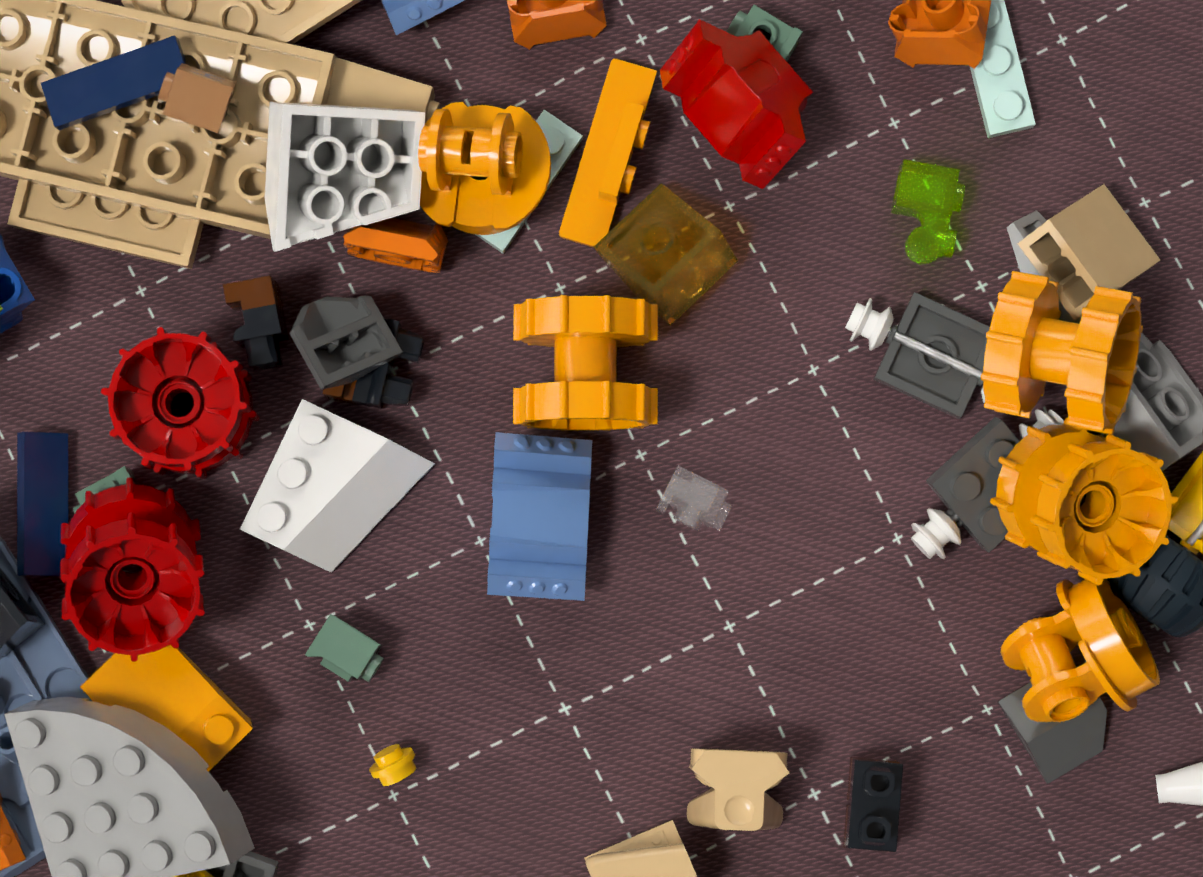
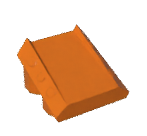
[507,0,607,50]
[888,0,991,69]
[343,218,448,273]

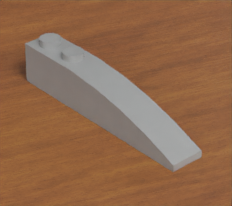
[1006,210,1203,471]

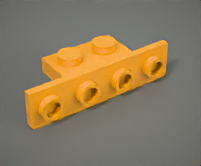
[559,59,657,250]

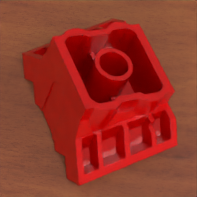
[660,19,814,189]

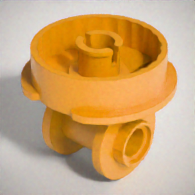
[418,102,551,235]
[1001,579,1160,722]

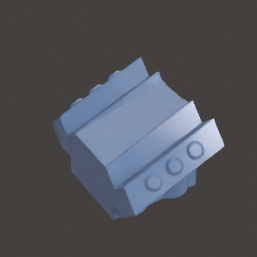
[487,432,592,601]

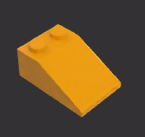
[80,645,253,772]

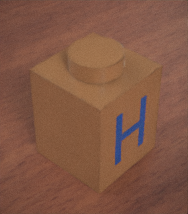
[158,63,237,133]

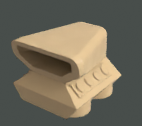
[687,749,789,831]
[584,820,697,877]

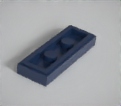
[41,35,187,130]
[17,432,68,577]

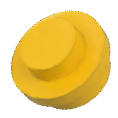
[369,744,416,786]

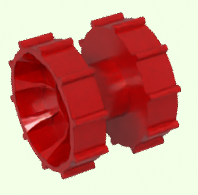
[101,327,260,480]
[60,478,205,662]

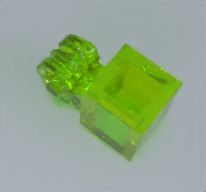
[891,159,965,264]

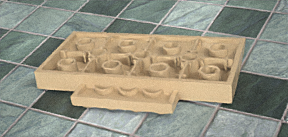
[0,0,336,269]

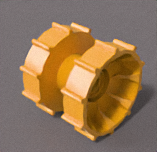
[981,271,1143,435]
[513,295,658,431]
[990,418,1178,586]

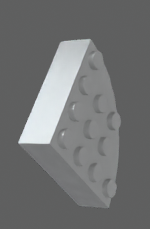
[4,696,255,877]

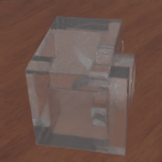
[656,465,733,531]

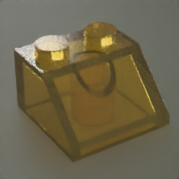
[594,183,738,326]

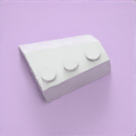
[265,102,425,252]
[240,399,435,573]

